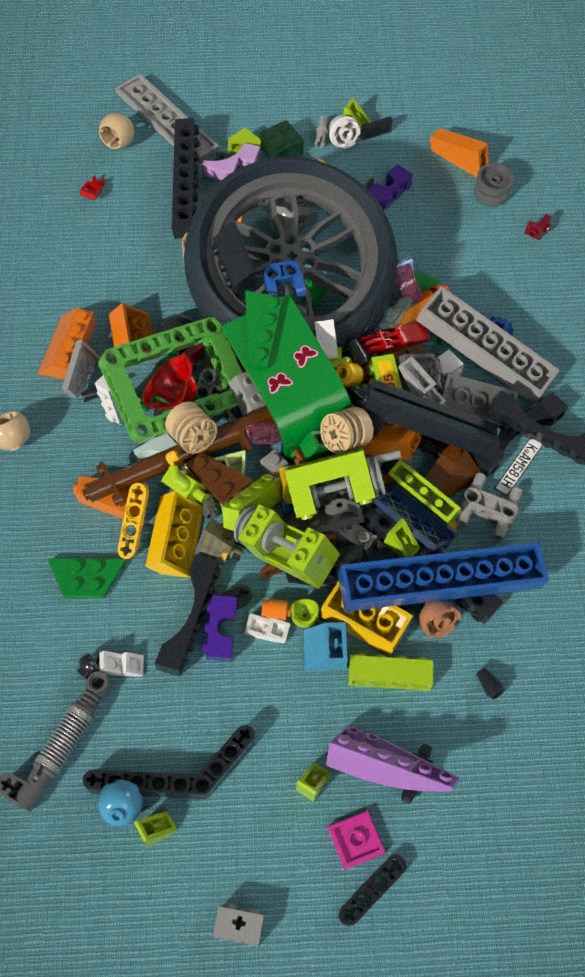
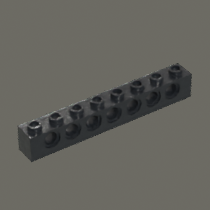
[172,118,199,239]
[362,504,503,624]

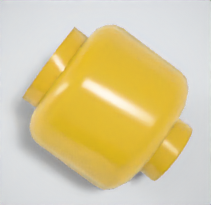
[336,362,363,388]

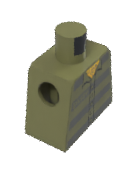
[194,518,244,566]

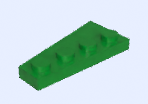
[245,290,283,369]

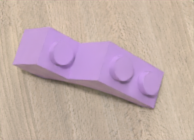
[202,143,260,180]

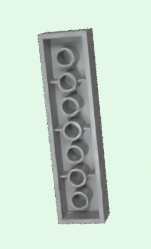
[416,286,560,404]

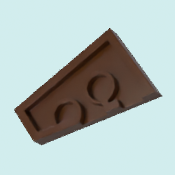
[186,453,254,506]

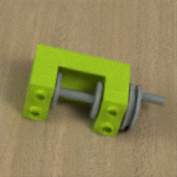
[284,448,401,520]
[234,504,340,589]

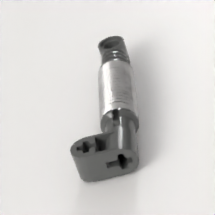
[0,672,111,813]

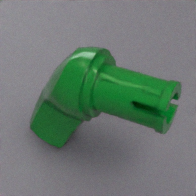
[301,279,325,311]

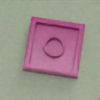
[327,810,386,870]

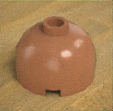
[419,600,461,638]

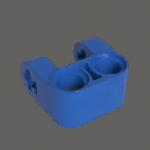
[263,261,306,298]

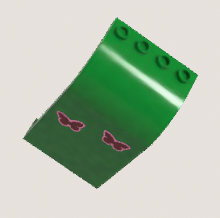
[222,294,352,461]

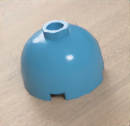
[98,780,143,827]

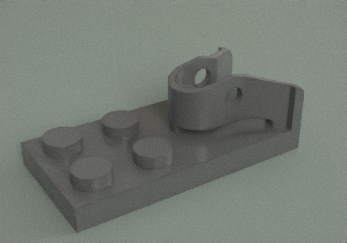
[441,373,518,427]
[285,487,365,533]

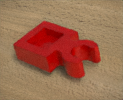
[80,175,105,200]

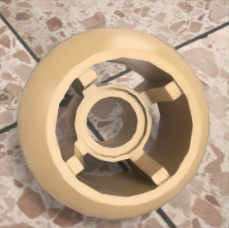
[99,112,135,150]
[0,411,31,451]

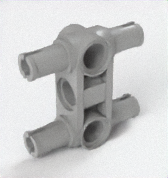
[456,473,523,541]

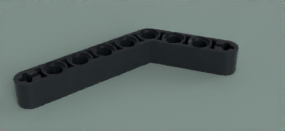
[83,725,255,799]

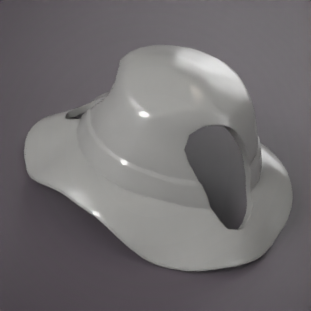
[262,205,318,236]

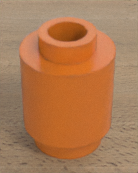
[261,598,291,621]

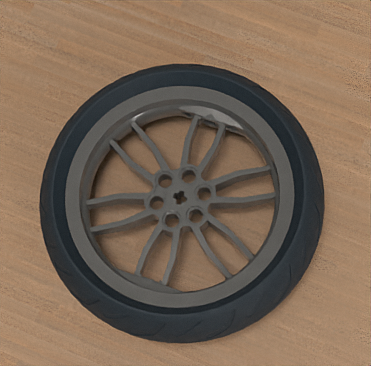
[184,157,398,351]

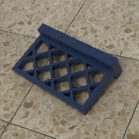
[373,485,458,552]

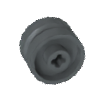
[474,163,514,207]

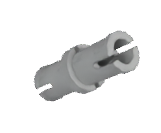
[315,116,329,148]

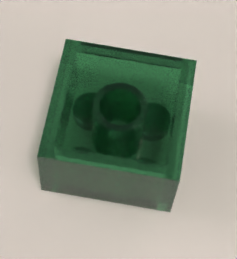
[259,120,304,158]

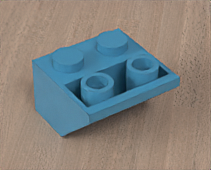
[304,622,347,671]

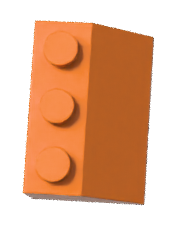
[109,303,156,359]

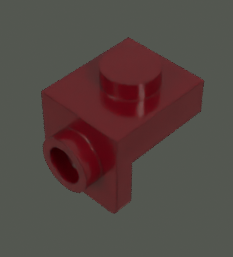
[525,214,552,240]
[182,344,205,374]

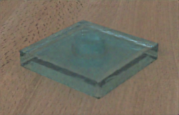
[371,297,413,332]

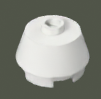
[329,115,360,149]

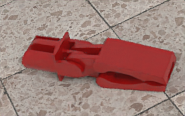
[359,323,429,355]

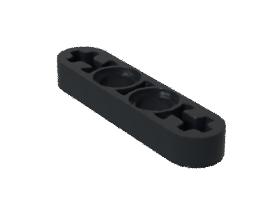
[338,855,407,927]

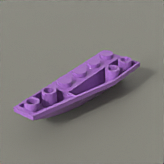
[326,726,460,791]

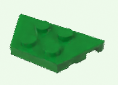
[48,558,126,599]

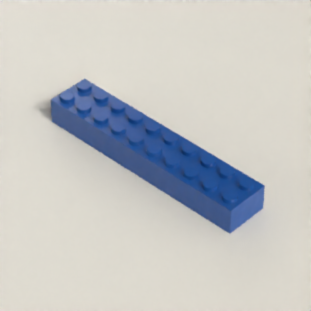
[338,542,549,612]

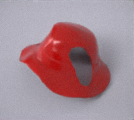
[142,354,197,409]

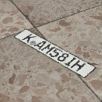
[495,439,543,496]

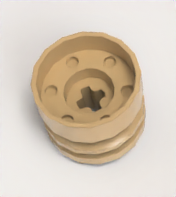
[165,401,217,454]
[320,407,373,454]

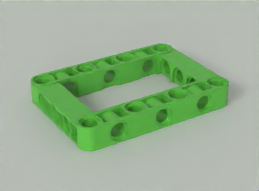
[98,317,242,443]

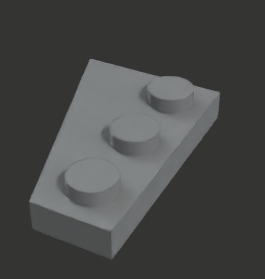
[62,340,100,398]

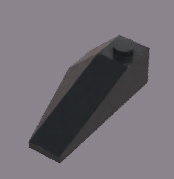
[285,545,368,589]

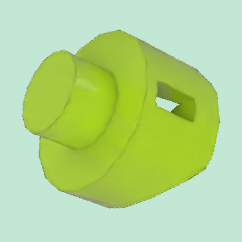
[291,599,319,628]

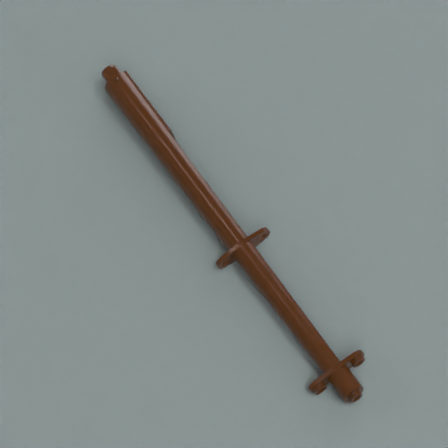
[82,344,427,507]

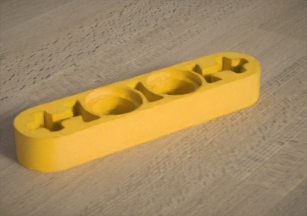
[118,483,149,559]

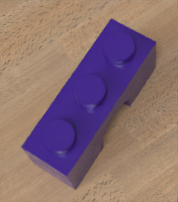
[368,164,413,210]
[203,595,237,662]

